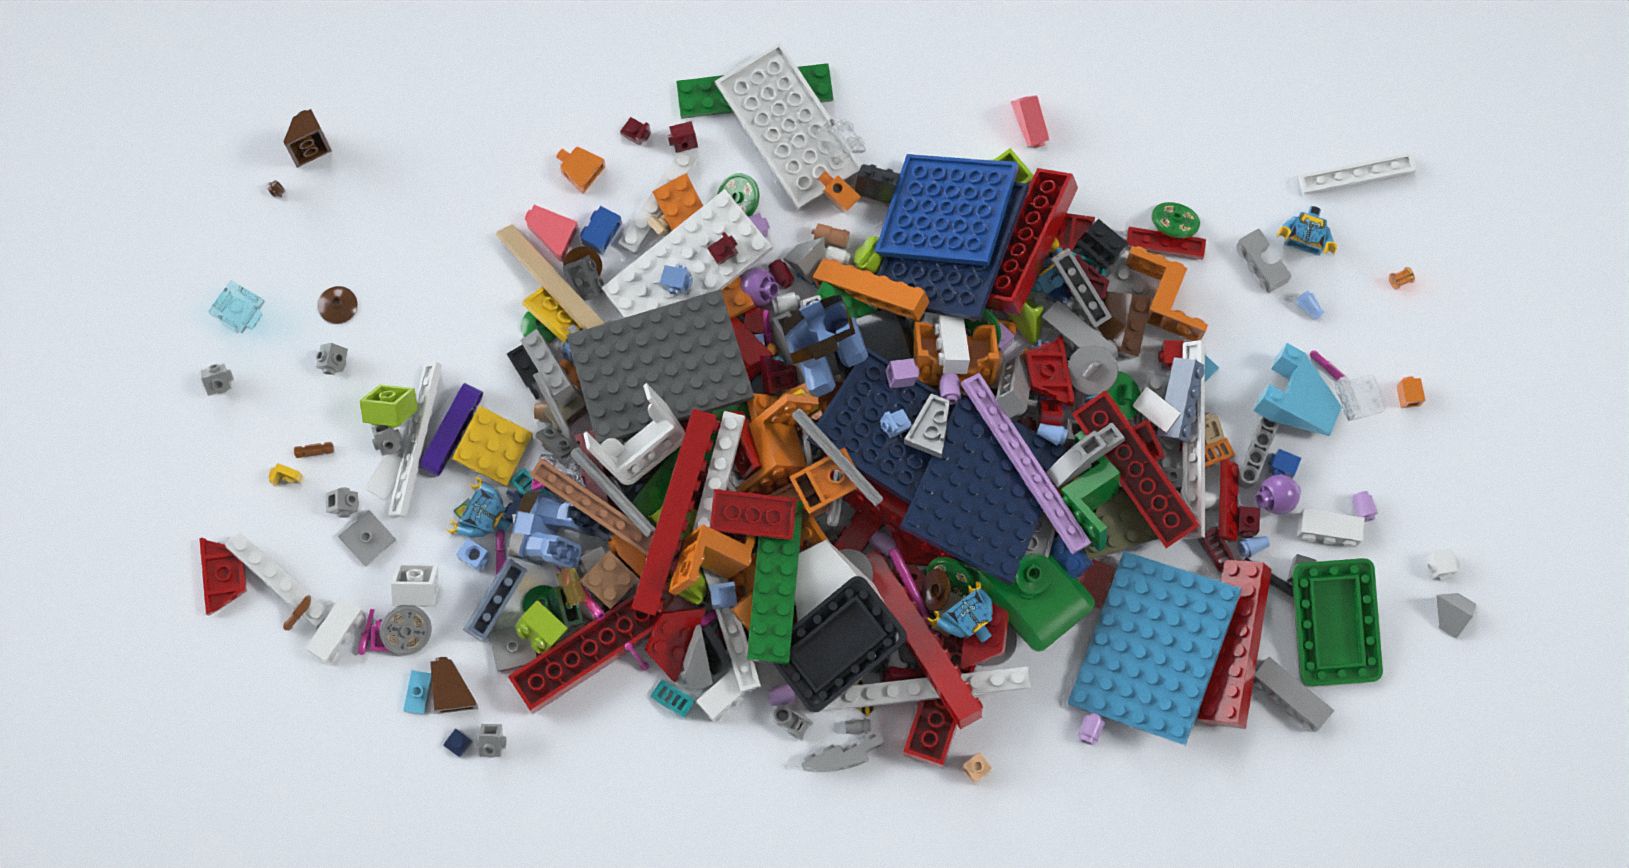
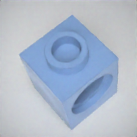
[456,538,490,572]

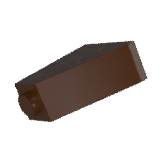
[430,657,479,714]

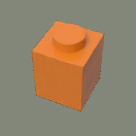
[1397,376,1426,408]

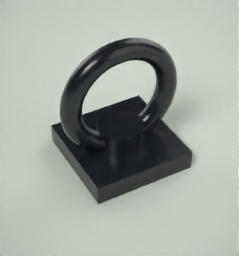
[702,619,749,676]

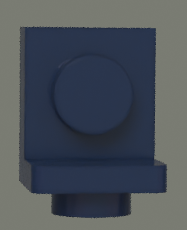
[504,490,524,525]

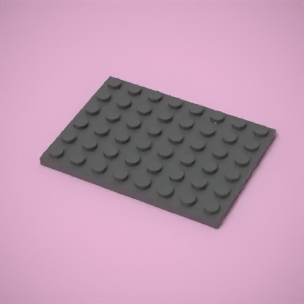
[566,289,755,444]

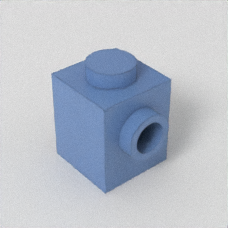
[659,265,693,295]

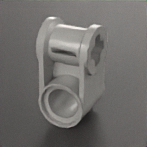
[773,705,813,741]

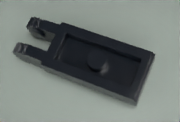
[506,344,551,400]

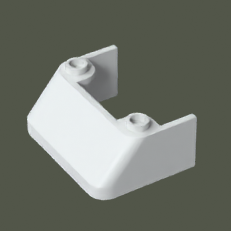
[584,383,685,485]

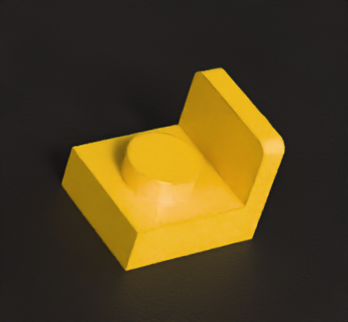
[268,463,303,487]

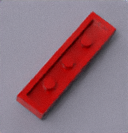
[1126,226,1206,260]
[1219,459,1239,542]

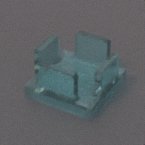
[208,280,265,334]

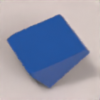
[1047,283,1072,304]

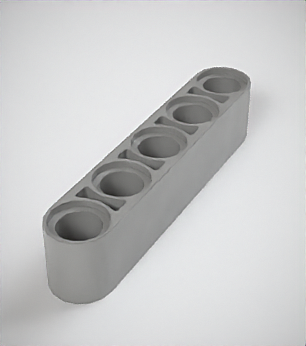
[1238,416,1280,489]

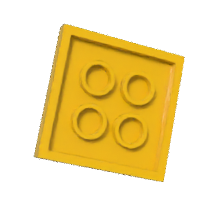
[451,405,533,487]

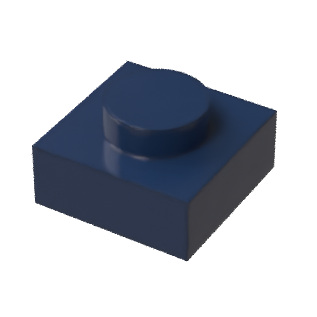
[443,728,473,758]

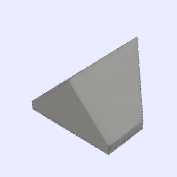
[783,237,825,285]
[1436,593,1476,638]

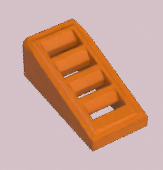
[1205,437,1235,469]

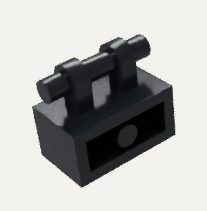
[855,164,900,204]
[1076,218,1129,270]

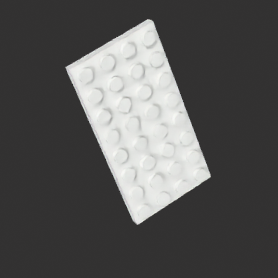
[715,42,862,210]
[602,189,773,318]

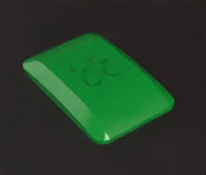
[960,553,1095,652]
[1292,558,1383,686]

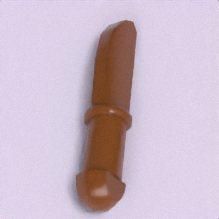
[283,595,311,631]

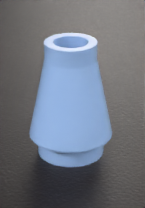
[1296,290,1324,320]
[1036,423,1068,446]
[1238,536,1270,558]

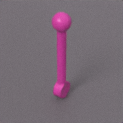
[624,642,649,671]

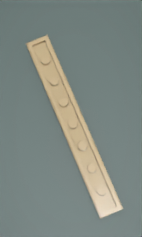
[496,224,605,330]

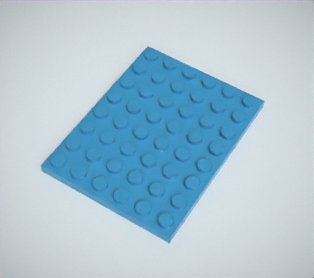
[1067,551,1242,746]

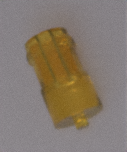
[556,566,587,607]

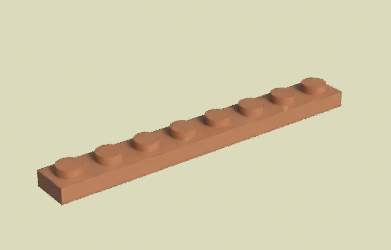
[529,458,678,559]

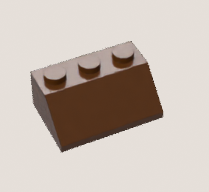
[283,109,332,168]
[1098,292,1151,359]

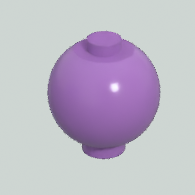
[740,267,779,307]
[1255,474,1301,515]

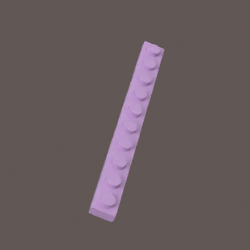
[961,373,1091,554]

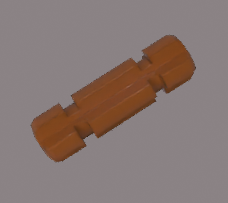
[294,441,334,458]

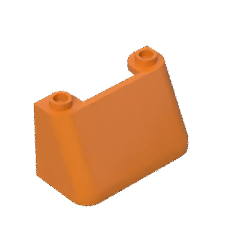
[914,322,999,387]

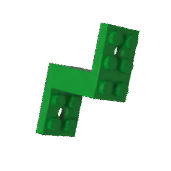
[1061,431,1120,552]

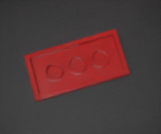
[709,489,797,540]

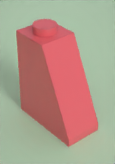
[1010,95,1050,148]
[525,204,579,262]

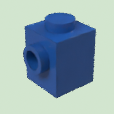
[1267,449,1302,478]

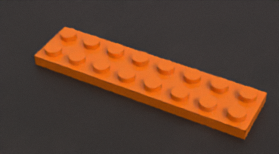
[652,173,755,319]

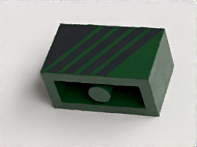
[547,583,584,629]

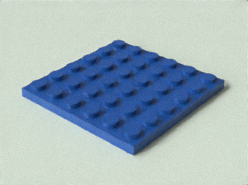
[875,154,1019,266]

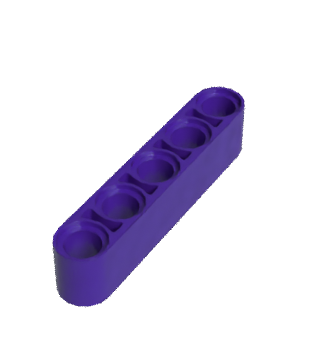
[419,383,483,477]

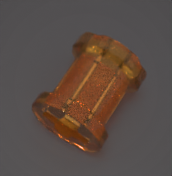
[1389,266,1415,290]

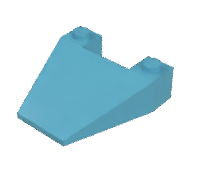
[1253,343,1342,436]

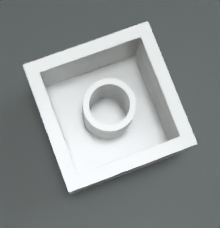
[391,563,440,607]

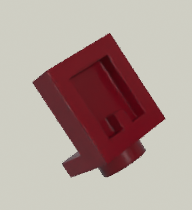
[620,117,651,146]
[707,232,739,266]

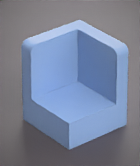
[710,582,737,609]

